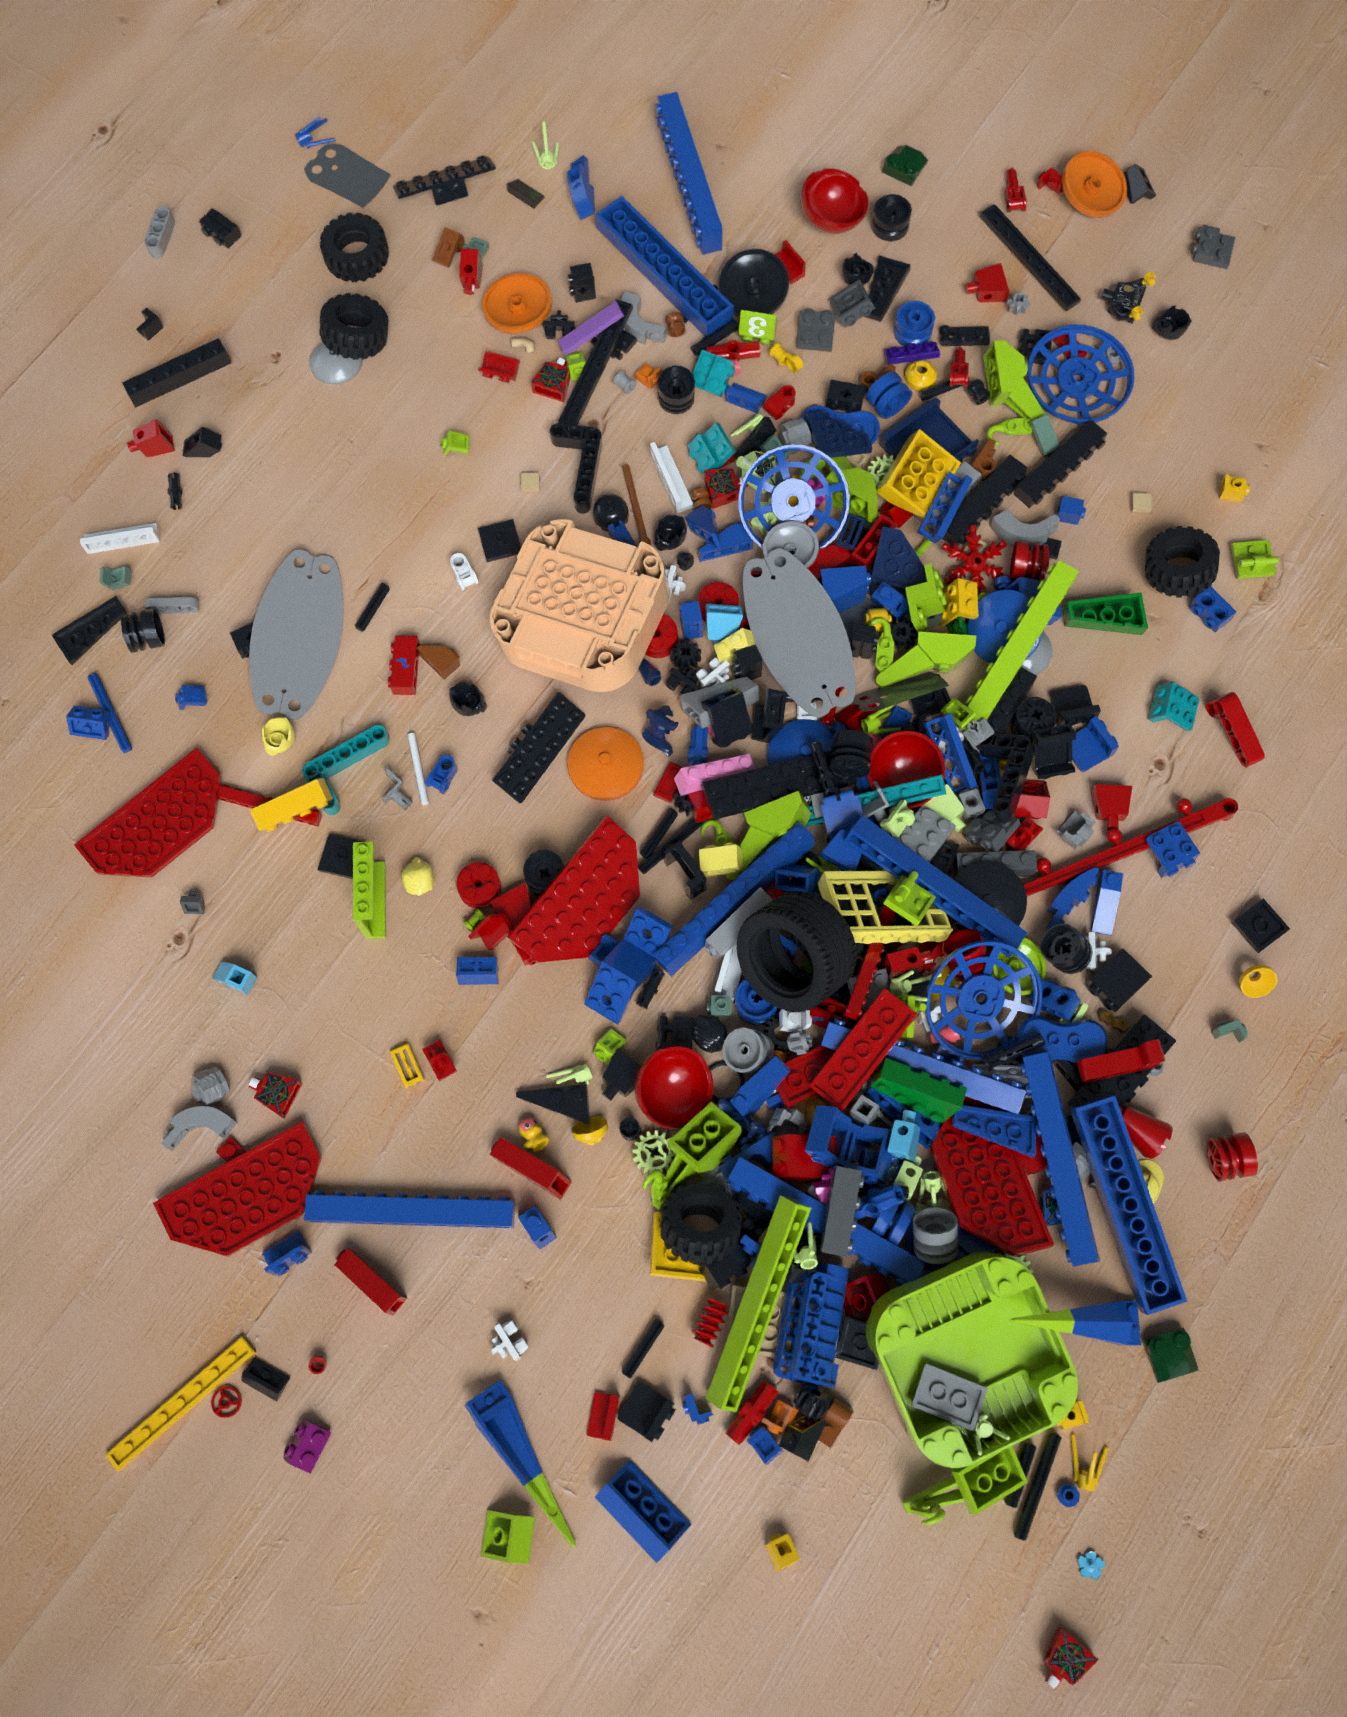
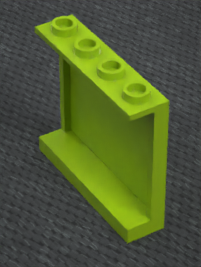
[353,841,386,939]

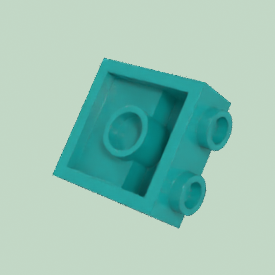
[693,350,736,397]
[687,422,736,474]

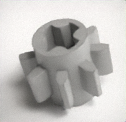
[1007,292,1030,315]
[787,1028,812,1055]

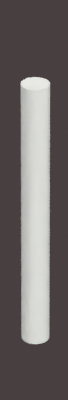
[408,733,429,805]

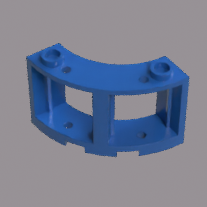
[805,1106,892,1185]

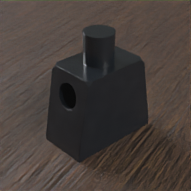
[602,1049,640,1101]

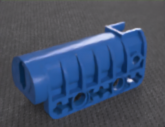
[773,1264,849,1389]

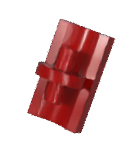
[1005,816,1043,851]
[422,1039,457,1081]

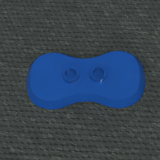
[801,405,880,445]
[1017,1016,1108,1064]

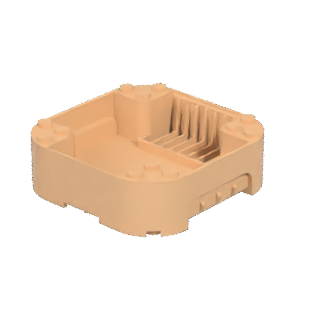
[490,519,670,692]

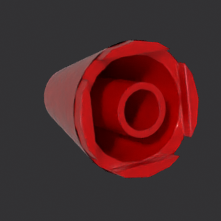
[1119,1105,1173,1159]

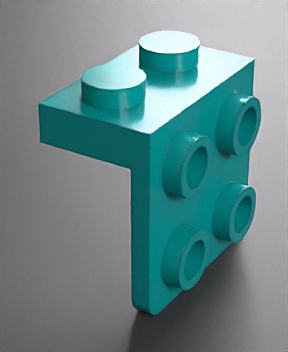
[1148,681,1199,731]

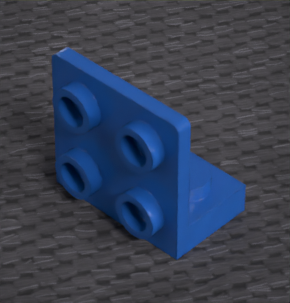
[262,1231,312,1276]

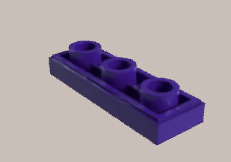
[884,341,940,365]

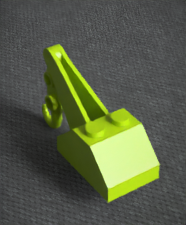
[983,340,1046,445]
[798,456,877,524]
[869,618,976,688]
[701,791,812,882]
[643,1102,741,1211]
[902,1446,1028,1525]

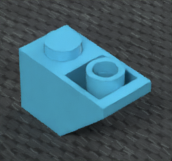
[212,961,257,996]

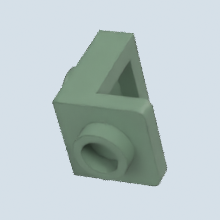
[463,237,489,260]
[760,435,792,463]
[100,566,131,590]
[707,995,731,1020]
[1211,1019,1248,1043]

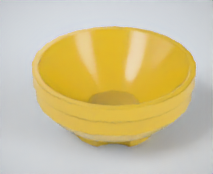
[904,360,937,391]
[1239,965,1277,998]
[571,1116,608,1145]

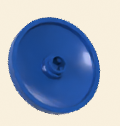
[968,590,1043,663]
[767,719,835,766]

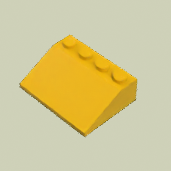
[877,429,961,518]

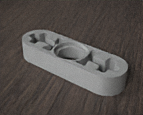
[144,597,199,614]

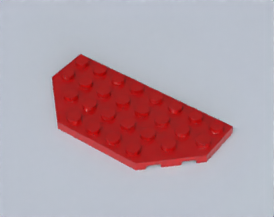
[74,748,221,877]
[507,816,640,963]
[930,1097,1054,1257]
[153,1122,322,1257]

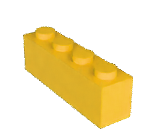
[250,778,333,833]

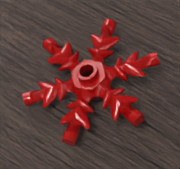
[941,525,1010,597]

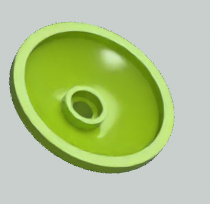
[992,938,1046,996]

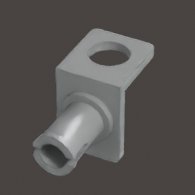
[963,718,994,753]
[383,768,413,811]
[862,781,889,826]

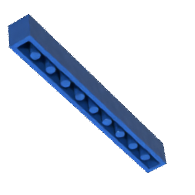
[844,815,1027,958]
[653,822,815,977]
[821,1018,1026,1114]
[1021,1052,1100,1267]
[725,1157,926,1285]
[304,1191,516,1229]

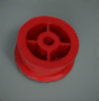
[698,582,739,623]
[645,614,679,659]
[456,862,501,909]

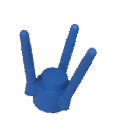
[295,117,335,149]

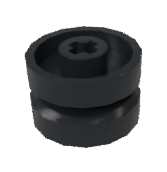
[872,194,912,242]

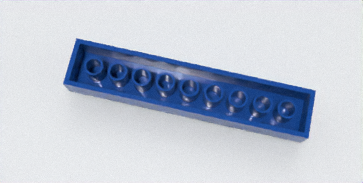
[655,92,722,255]
[595,196,734,336]
[1069,1095,1188,1315]

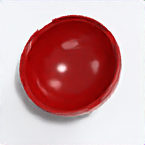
[801,168,869,234]
[868,731,945,808]
[634,1046,713,1129]

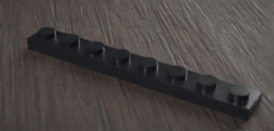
[980,204,1081,311]
[558,299,633,425]

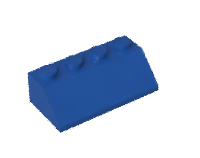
[595,1460,692,1563]

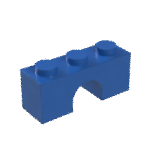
[719,1132,775,1184]

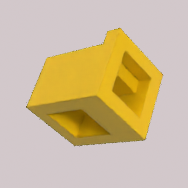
[1219,474,1250,502]
[1056,1400,1089,1429]
[765,1533,800,1573]

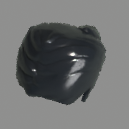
[842,253,874,285]
[1152,306,1192,340]
[655,515,687,551]
[449,682,487,717]
[692,1014,727,1053]

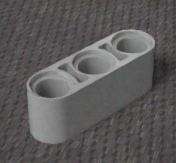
[145,207,175,258]

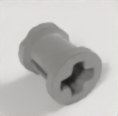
[613,370,637,394]

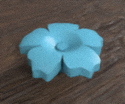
[1077,1551,1105,1580]

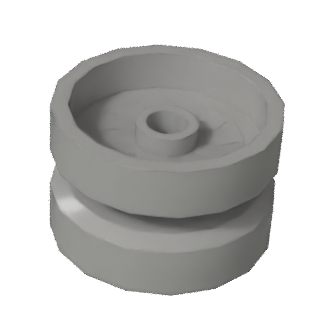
[722,1028,775,1075]

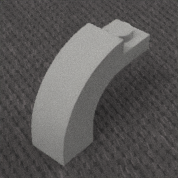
[621,291,666,344]
[991,510,1060,548]
[850,1095,907,1135]
[161,1106,237,1151]

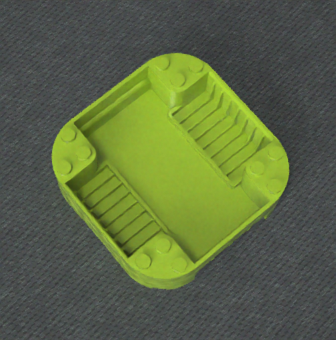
[866,1251,1078,1468]

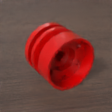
[1010,541,1049,581]
[942,929,989,982]
[1206,1132,1258,1182]

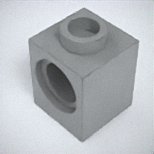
[958,788,985,821]

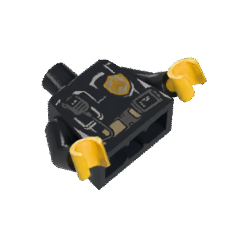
[1101,272,1156,324]

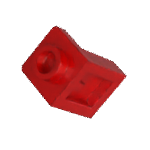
[1037,167,1063,195]

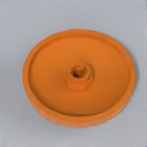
[1062,151,1127,218]
[482,273,552,334]
[567,727,644,801]

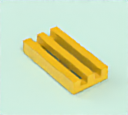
[389,1043,424,1089]

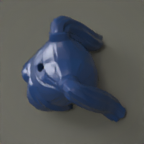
[642,705,679,757]
[718,1098,767,1148]

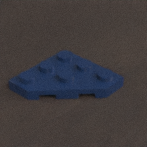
[806,411,872,459]
[871,527,927,589]

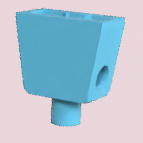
[705,604,743,646]
[887,1110,920,1162]

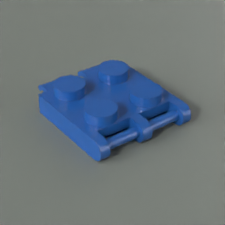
[820,790,864,840]

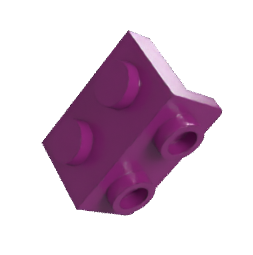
[283,1418,331,1474]

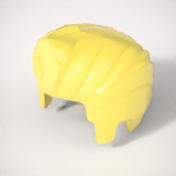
[262,717,295,756]
[401,857,434,896]

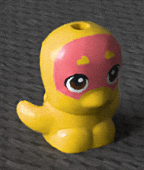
[518,1118,549,1152]

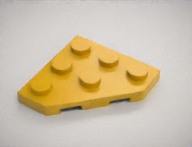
[649,1212,707,1282]

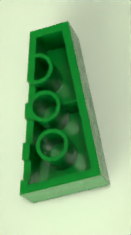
[1062,592,1148,635]
[870,1058,967,1124]

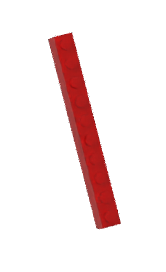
[218,785,322,827]
[844,906,896,1020]

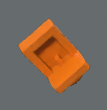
[761,1400,798,1435]

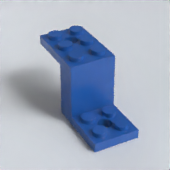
[584,906,673,1025]

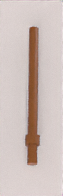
[622,464,651,546]

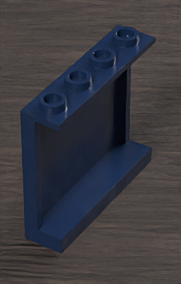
[880,397,979,463]

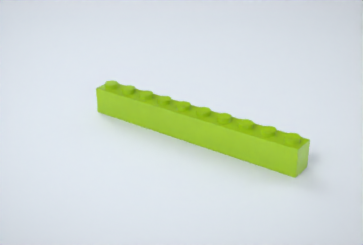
[963,560,1079,731]
[706,1195,811,1412]

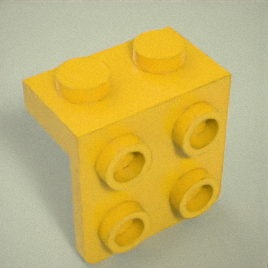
[939,578,979,627]

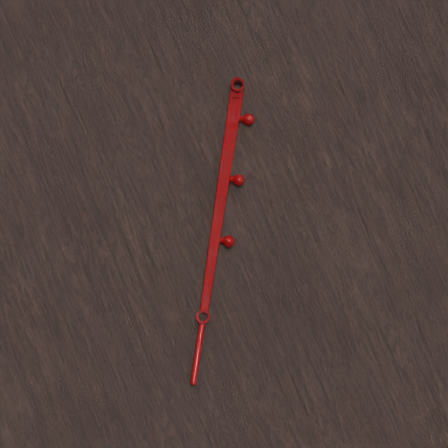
[890,798,1238,948]

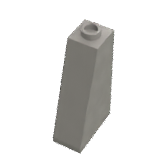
[680,677,759,729]
[705,887,772,959]

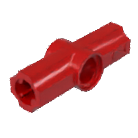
[706,340,760,362]
[725,1381,779,1446]

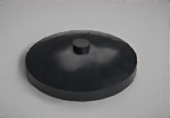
[719,249,789,317]
[949,862,1027,930]

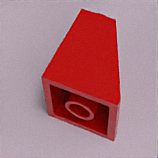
[772,1134,838,1183]

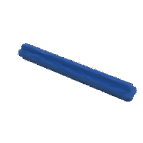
[88,673,132,753]

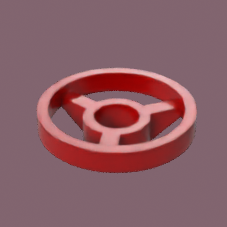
[211,1387,242,1418]

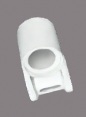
[450,553,479,591]

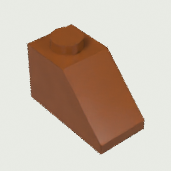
[417,645,461,680]

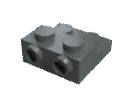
[1192,225,1236,269]
[830,279,875,328]
[797,308,836,352]
[963,809,1021,852]

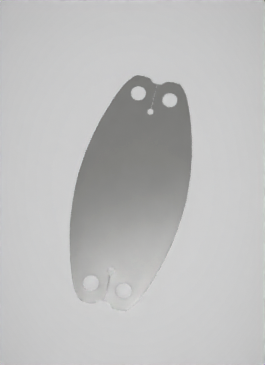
[743,548,856,718]
[249,549,343,720]

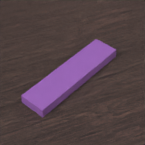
[558,301,624,355]

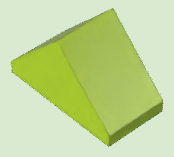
[941,697,976,732]

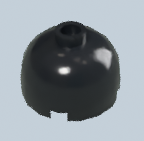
[593,494,629,532]

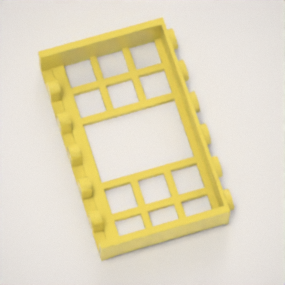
[818,871,953,944]

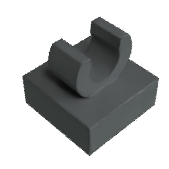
[180,890,205,914]

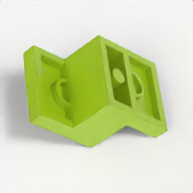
[905,563,947,632]

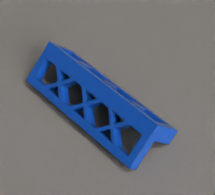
[917,472,973,544]
[923,714,977,794]

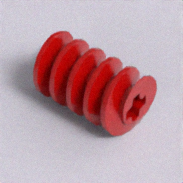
[691,1298,730,1348]

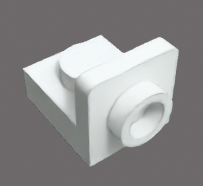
[779,1010,812,1033]

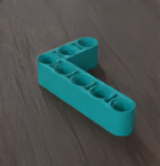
[302,725,390,815]

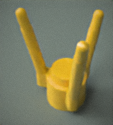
[1071,1434,1108,1492]

